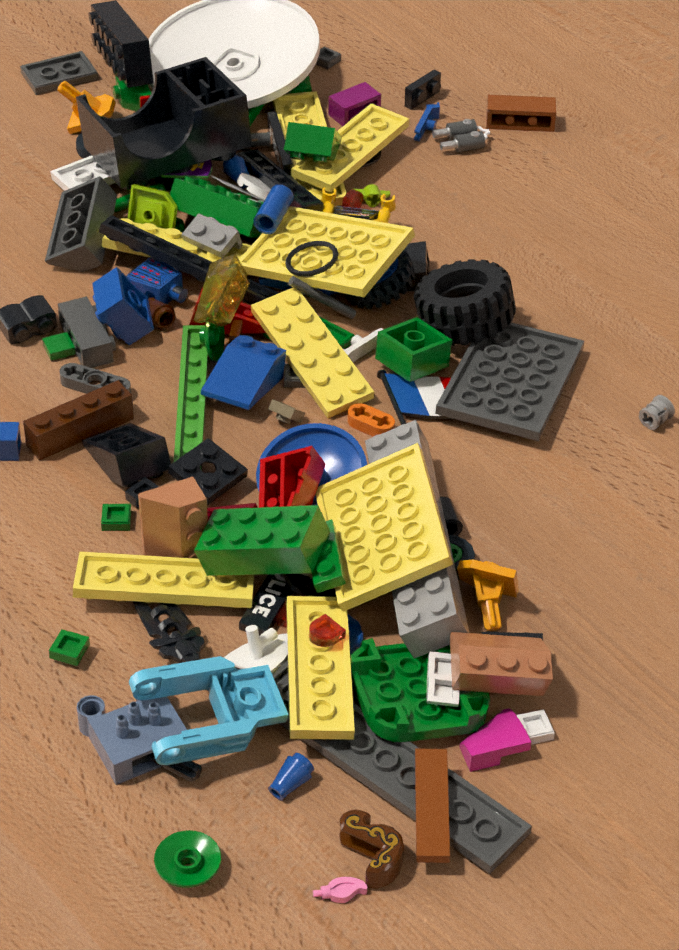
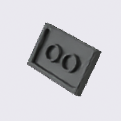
[20,51,99,95]

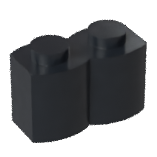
[0,295,57,344]

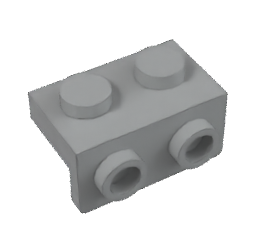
[181,214,243,258]

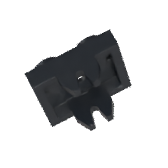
[168,438,248,505]

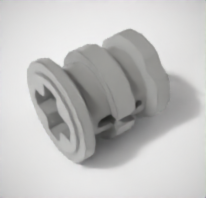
[639,395,675,430]

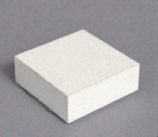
[516,709,555,745]

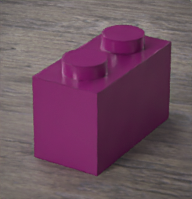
[328,82,381,126]

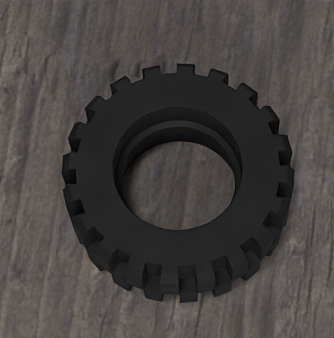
[414,259,516,346]

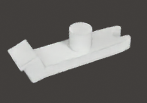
[343,328,384,362]

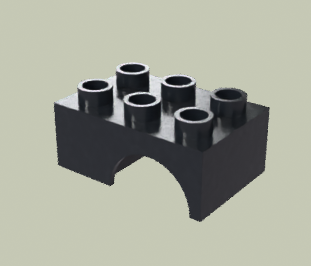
[76,57,252,190]

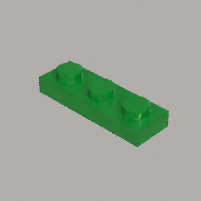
[312,519,346,593]

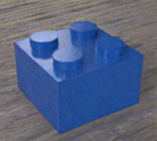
[92,267,154,346]

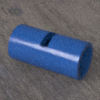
[253,185,294,234]

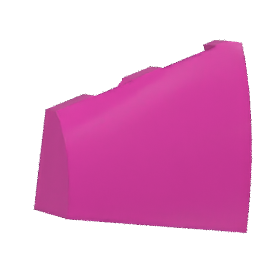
[460,708,531,772]

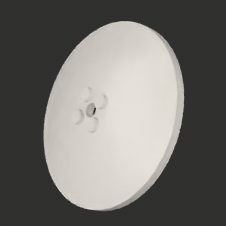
[149,0,320,109]

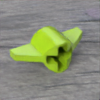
[352,184,391,208]

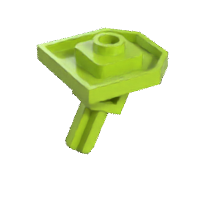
[127,184,178,229]

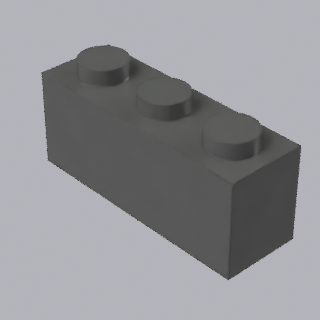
[58,296,116,368]

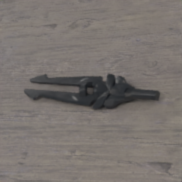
[132,601,205,663]

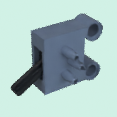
[76,683,202,785]

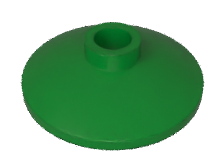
[199,309,225,362]
[154,830,221,888]

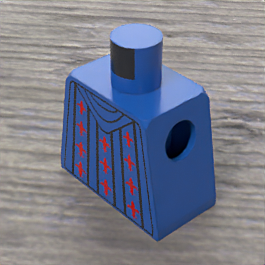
[126,257,188,304]

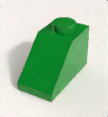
[113,76,151,112]

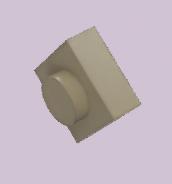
[268,399,305,424]

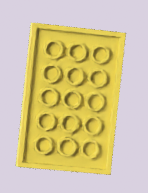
[235,206,415,297]
[316,443,453,612]

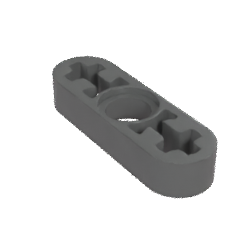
[59,363,131,394]

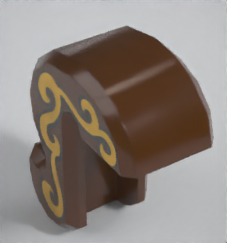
[339,809,404,889]

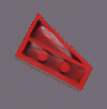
[259,446,326,508]

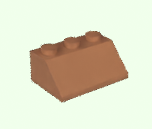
[138,477,208,559]
[450,632,553,696]

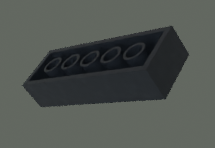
[88,0,154,88]

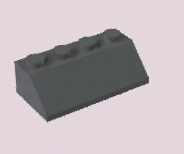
[45,176,117,272]

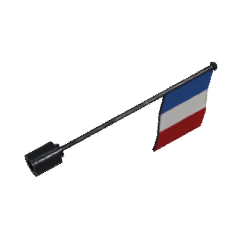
[377,369,463,536]

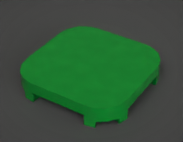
[350,638,490,742]

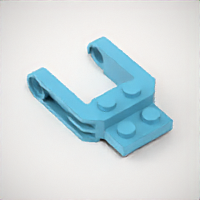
[129,656,289,765]

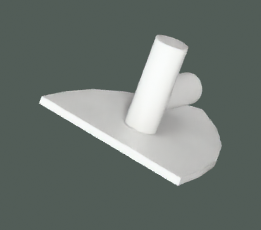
[223,625,288,673]

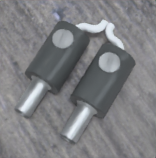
[432,119,490,152]

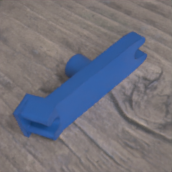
[414,102,440,141]

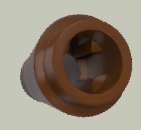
[148,298,176,329]

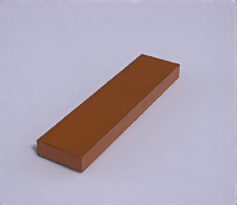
[415,748,450,863]

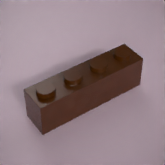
[23,380,134,461]

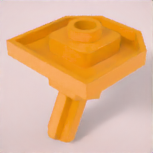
[57,81,116,134]
[457,559,519,631]

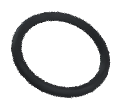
[285,241,338,276]

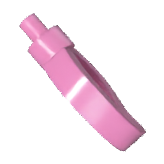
[313,877,367,903]

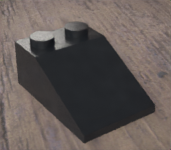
[82,423,171,487]

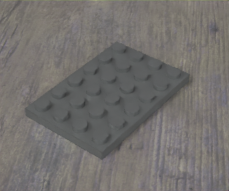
[435,322,584,441]

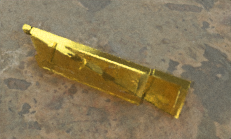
[194,253,250,327]

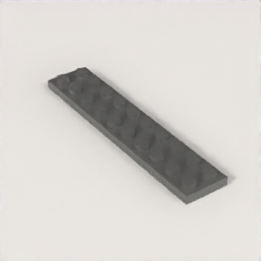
[272,660,532,874]

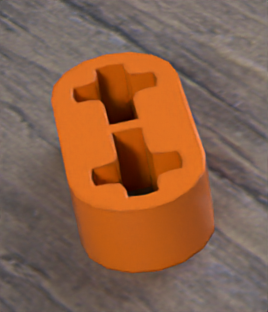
[348,403,395,437]

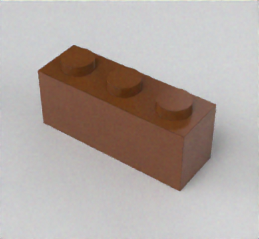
[486,94,556,132]

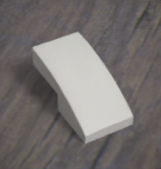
[427,651,459,707]

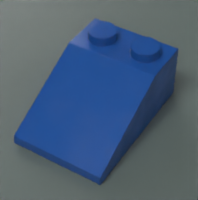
[201,335,287,410]

